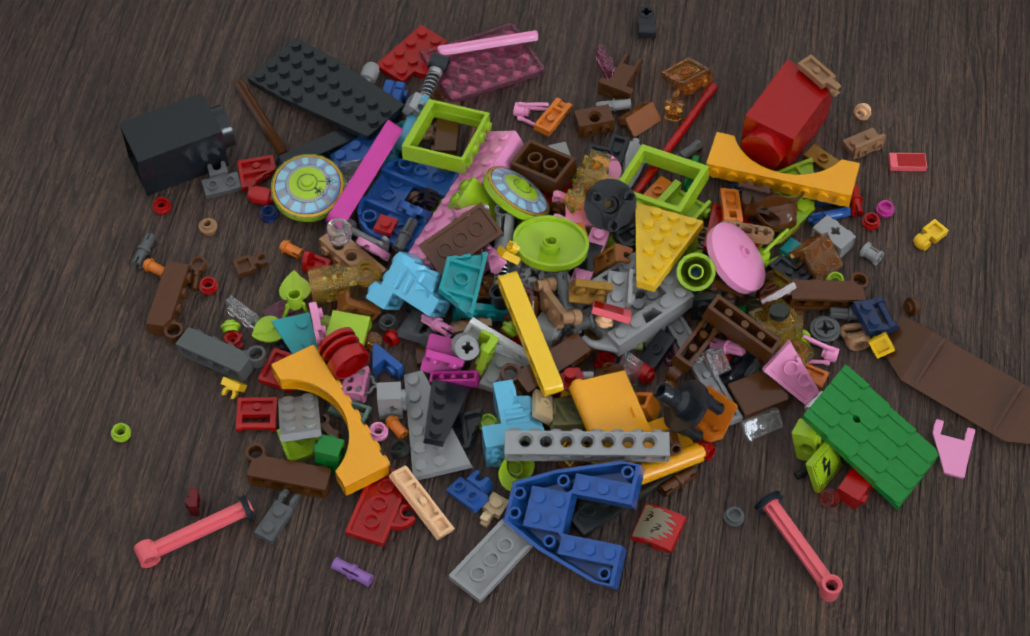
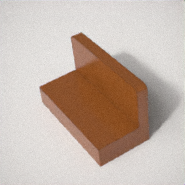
[617,101,661,137]

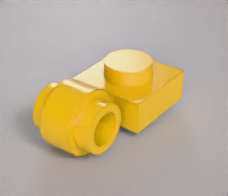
[913,219,949,251]

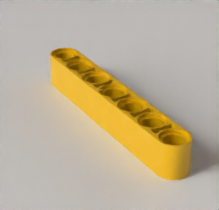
[497,271,564,397]

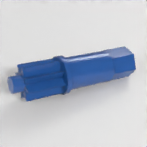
[807,207,851,226]

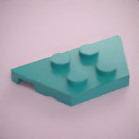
[438,252,488,318]

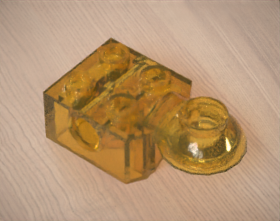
[563,148,612,215]
[748,298,814,366]

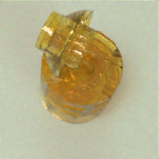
[307,259,382,304]

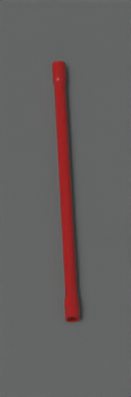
[633,82,719,194]

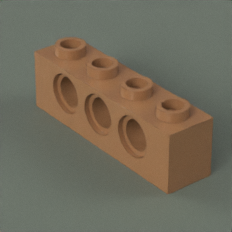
[319,226,387,290]

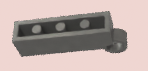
[175,327,268,383]

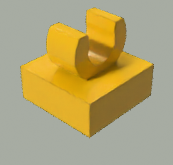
[496,240,521,265]
[868,332,895,359]
[221,377,248,400]

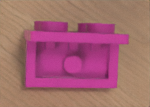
[420,333,467,373]

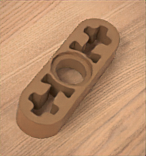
[721,220,774,244]

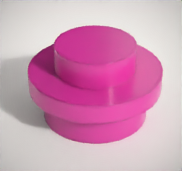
[876,200,895,218]

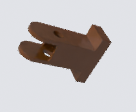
[598,53,643,103]

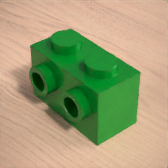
[313,434,346,475]

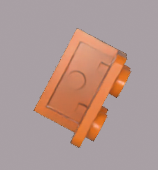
[695,386,737,442]

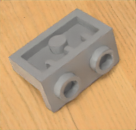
[606,269,636,309]

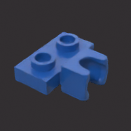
[446,470,493,514]

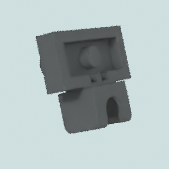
[201,161,242,199]

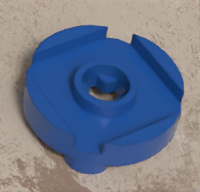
[396,199,433,223]

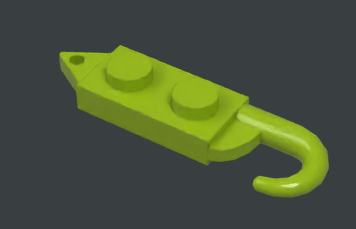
[773,198,816,245]

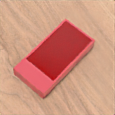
[888,153,927,171]
[591,300,631,324]

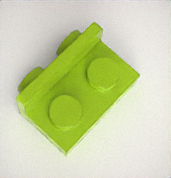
[475,329,499,377]

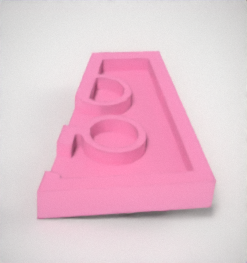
[762,340,819,405]

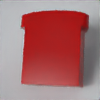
[302,250,332,278]

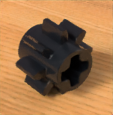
[417,187,440,211]

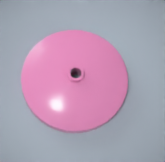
[706,222,765,294]

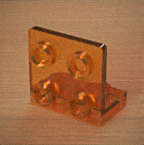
[788,232,843,280]

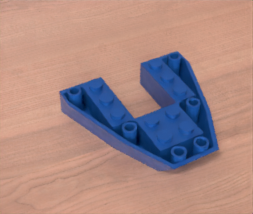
[503,461,645,591]

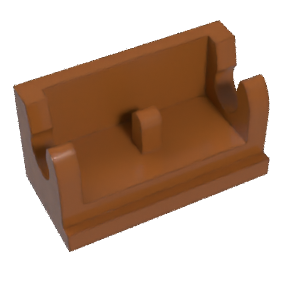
[593,243,633,275]
[337,290,381,322]

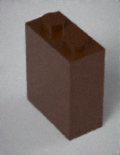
[727,371,789,425]

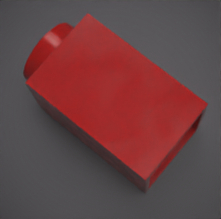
[740,60,832,170]

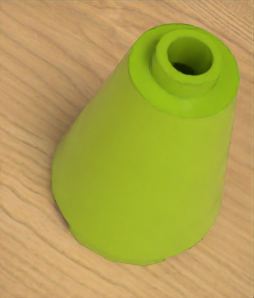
[677,252,716,291]

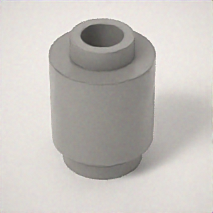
[360,62,380,85]

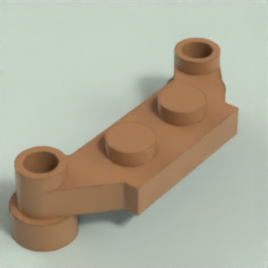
[534,277,583,329]

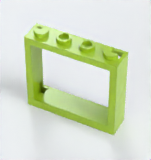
[402,99,492,174]
[619,144,709,216]

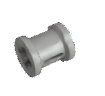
[859,242,885,266]

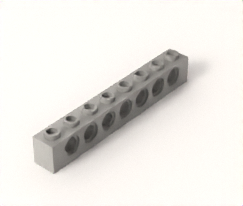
[504,428,670,462]

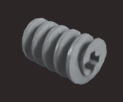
[451,333,480,360]

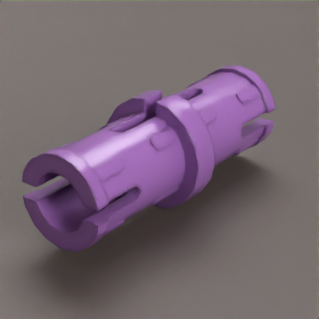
[331,557,374,587]

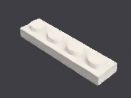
[463,317,530,365]

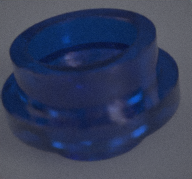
[259,205,278,222]

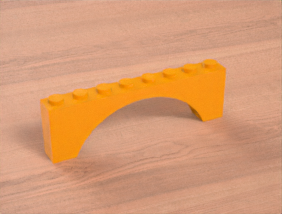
[706,132,860,207]
[271,344,390,496]

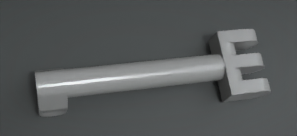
[341,218,390,252]

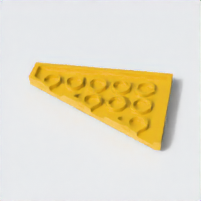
[635,202,704,292]

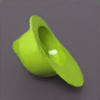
[498,459,535,492]

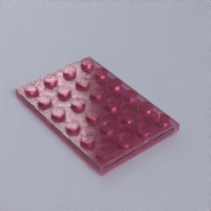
[420,22,546,102]

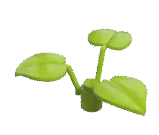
[252,270,331,343]

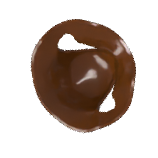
[744,191,805,233]

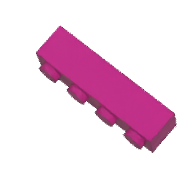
[429,370,481,388]

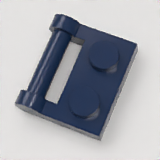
[851,296,899,336]

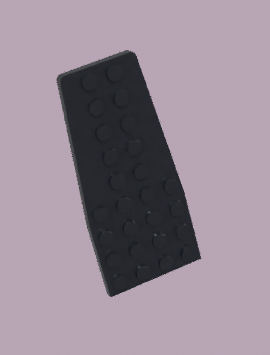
[248,38,404,141]

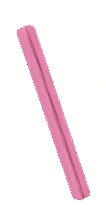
[437,30,538,55]

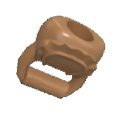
[840,322,871,351]

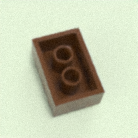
[510,139,577,195]

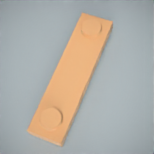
[389,465,455,540]

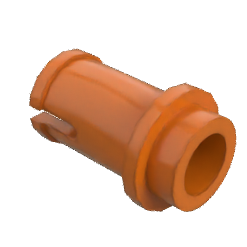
[279,240,304,260]
[142,258,165,278]
[385,415,409,440]

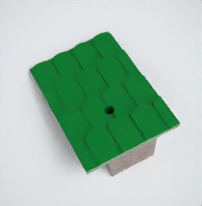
[802,364,939,511]

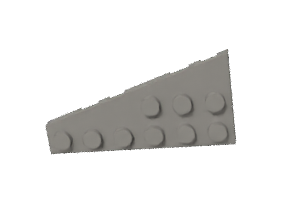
[404,370,473,480]

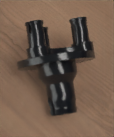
[584,179,636,232]
[653,380,725,442]

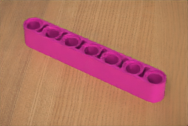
[325,120,403,230]

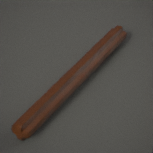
[235,79,287,156]

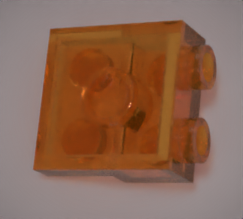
[661,57,712,96]

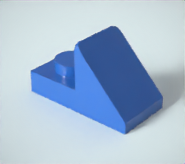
[373,343,404,380]

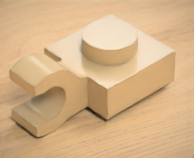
[480,492,508,528]

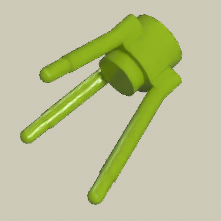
[757,228,789,268]

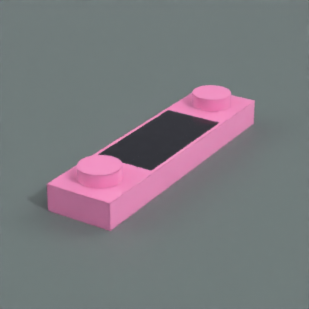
[571,227,610,281]

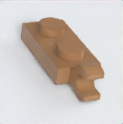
[797,55,841,97]

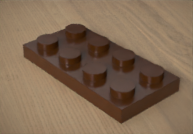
[419,202,503,274]

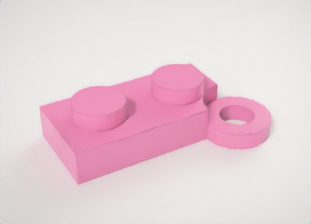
[309,302,327,346]

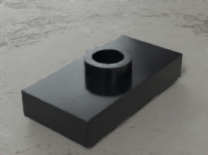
[640,329,678,372]

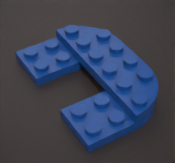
[358,157,460,253]

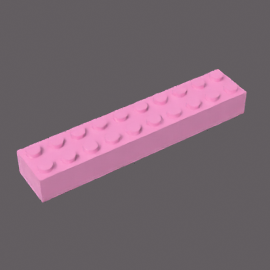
[408,131,524,271]

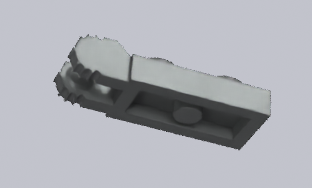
[254,489,301,544]

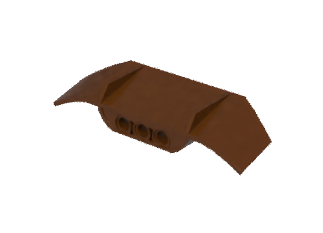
[885,315,1030,444]

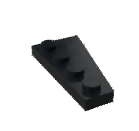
[423,379,471,447]

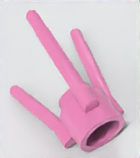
[513,102,549,126]
[801,335,840,366]

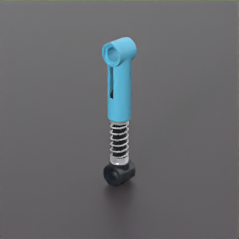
[394,52,451,151]

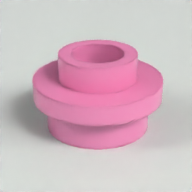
[369,422,388,441]

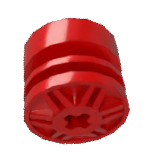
[317,327,370,379]

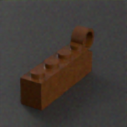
[431,98,460,156]
[146,261,193,344]
[785,272,869,310]
[701,294,782,367]
[665,319,719,384]
[500,332,591,397]
[245,443,333,499]

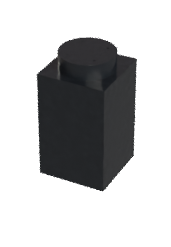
[119,93,236,196]

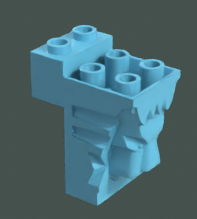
[366,251,452,317]
[482,380,544,467]

